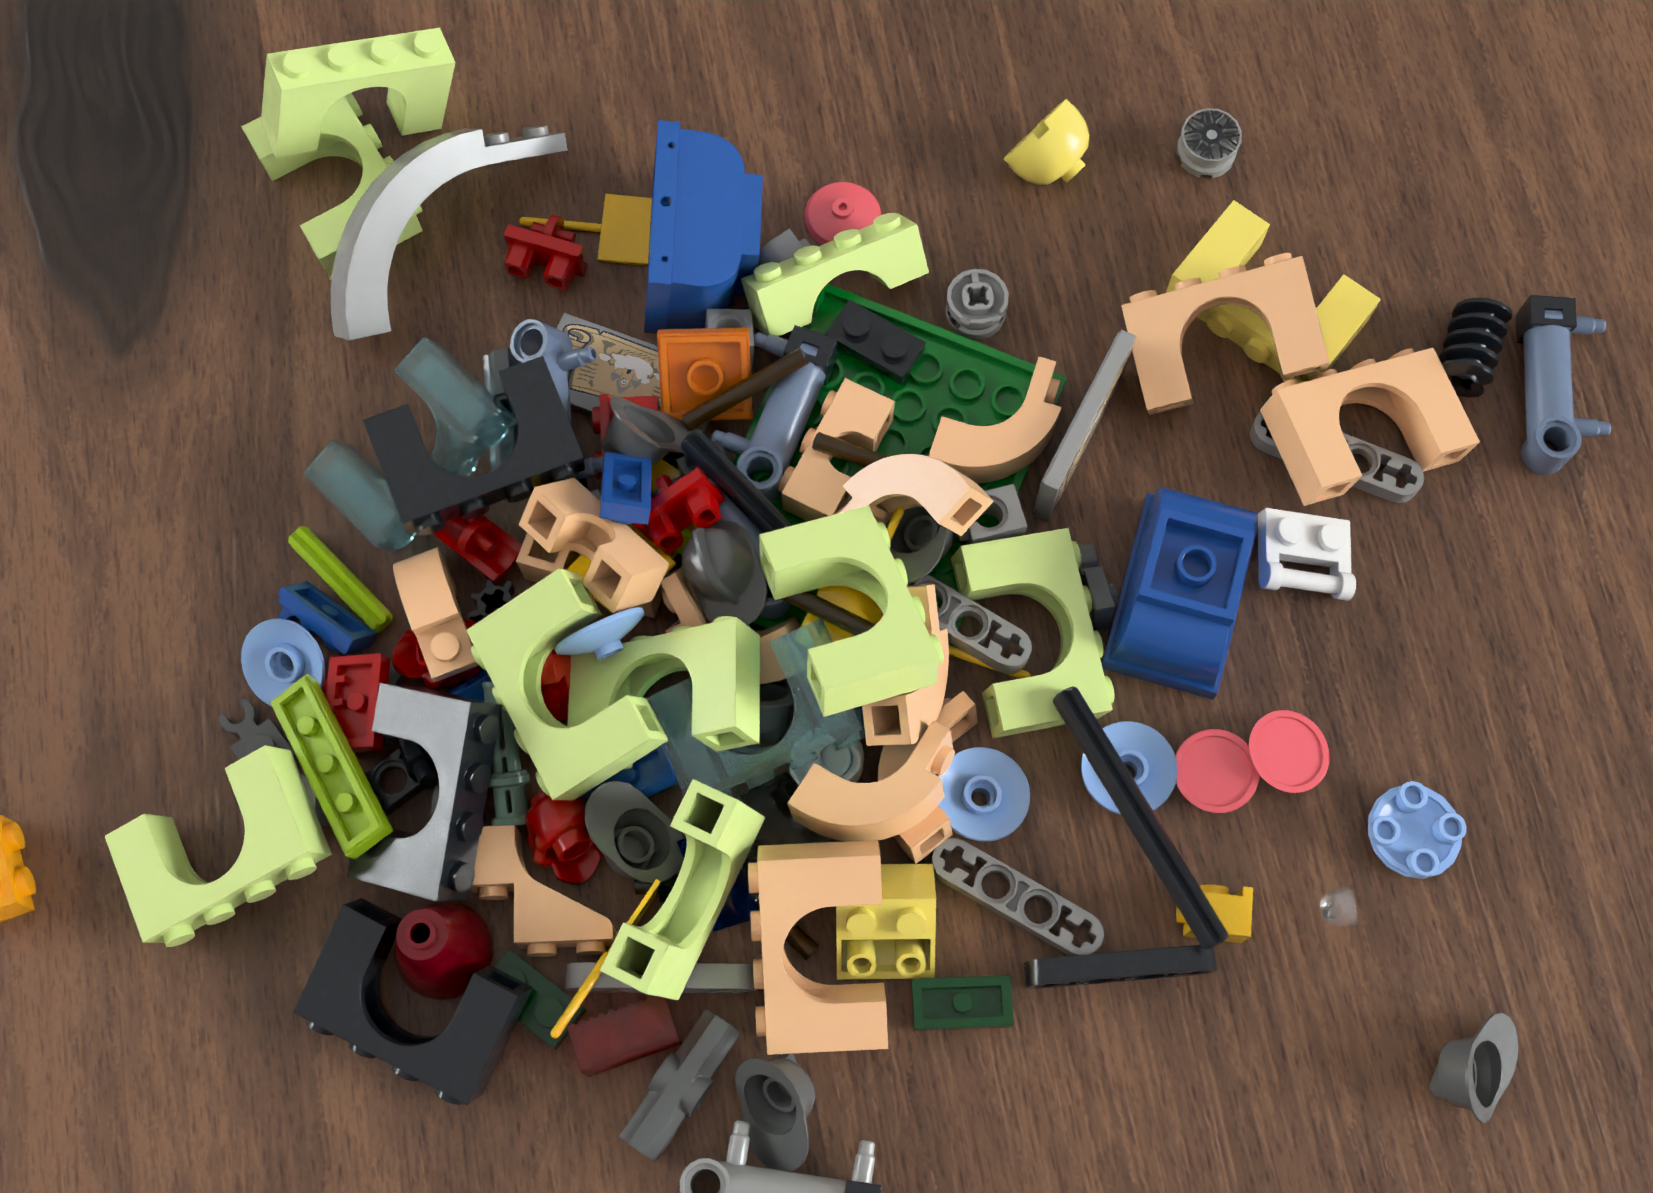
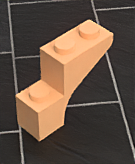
[471,825,618,957]

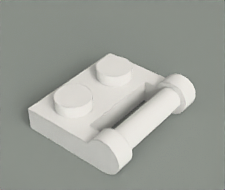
[1258,508,1356,601]

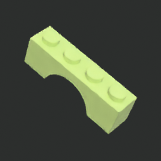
[741,213,929,337]

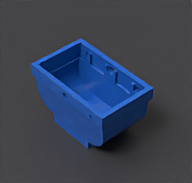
[644,120,763,334]
[1101,487,1258,699]

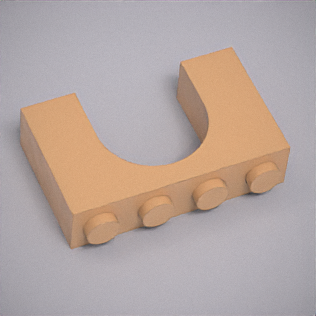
[1121,253,1330,415]
[1260,348,1480,506]
[748,840,888,1055]

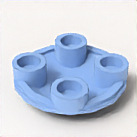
[1368,781,1466,879]

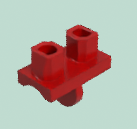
[504,214,588,291]
[632,467,726,555]
[432,515,522,585]

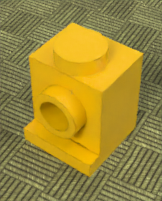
[1176,885,1253,944]

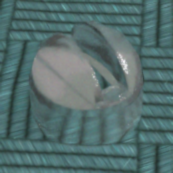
[1320,886,1358,927]

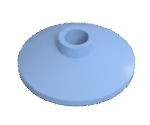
[554,607,645,661]
[241,618,325,707]
[1081,721,1178,815]
[938,747,1030,842]

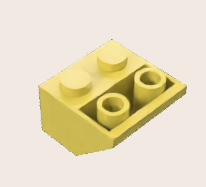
[836,864,936,980]

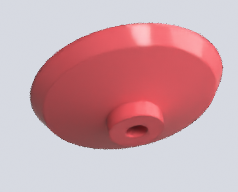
[804,182,881,245]
[1249,710,1330,793]
[1175,729,1260,813]

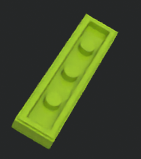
[270,674,393,859]

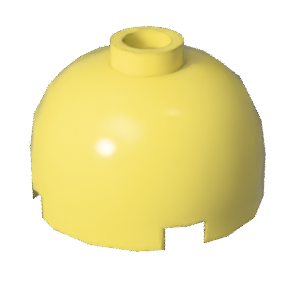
[1004,99,1090,185]

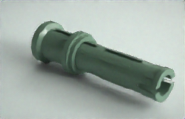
[482,682,530,826]

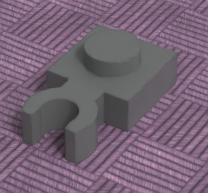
[1078,543,1119,631]
[218,699,298,762]

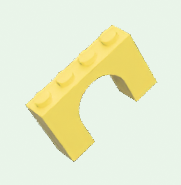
[1166,200,1381,384]

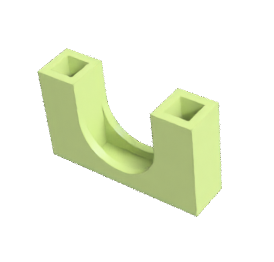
[261,28,455,158]
[241,93,423,280]
[759,505,944,717]
[951,528,1114,739]
[466,568,668,800]
[567,616,760,769]
[105,745,332,947]
[600,779,766,1000]

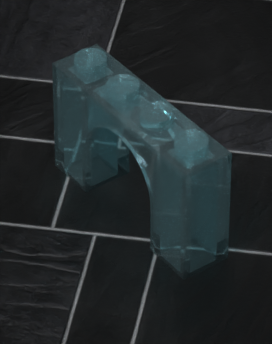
[303,337,515,552]
[647,618,864,797]

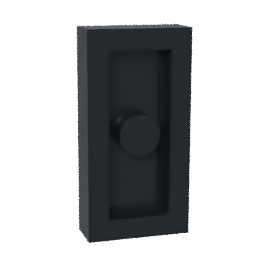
[825,300,926,385]

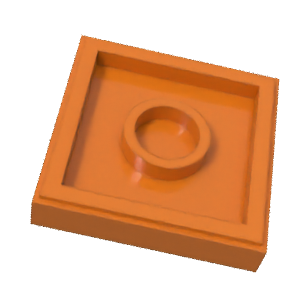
[657,327,753,421]

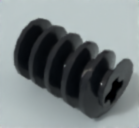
[1438,298,1512,398]

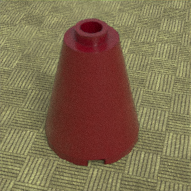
[395,901,494,1000]

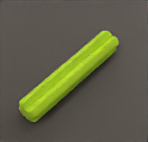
[288,526,393,633]

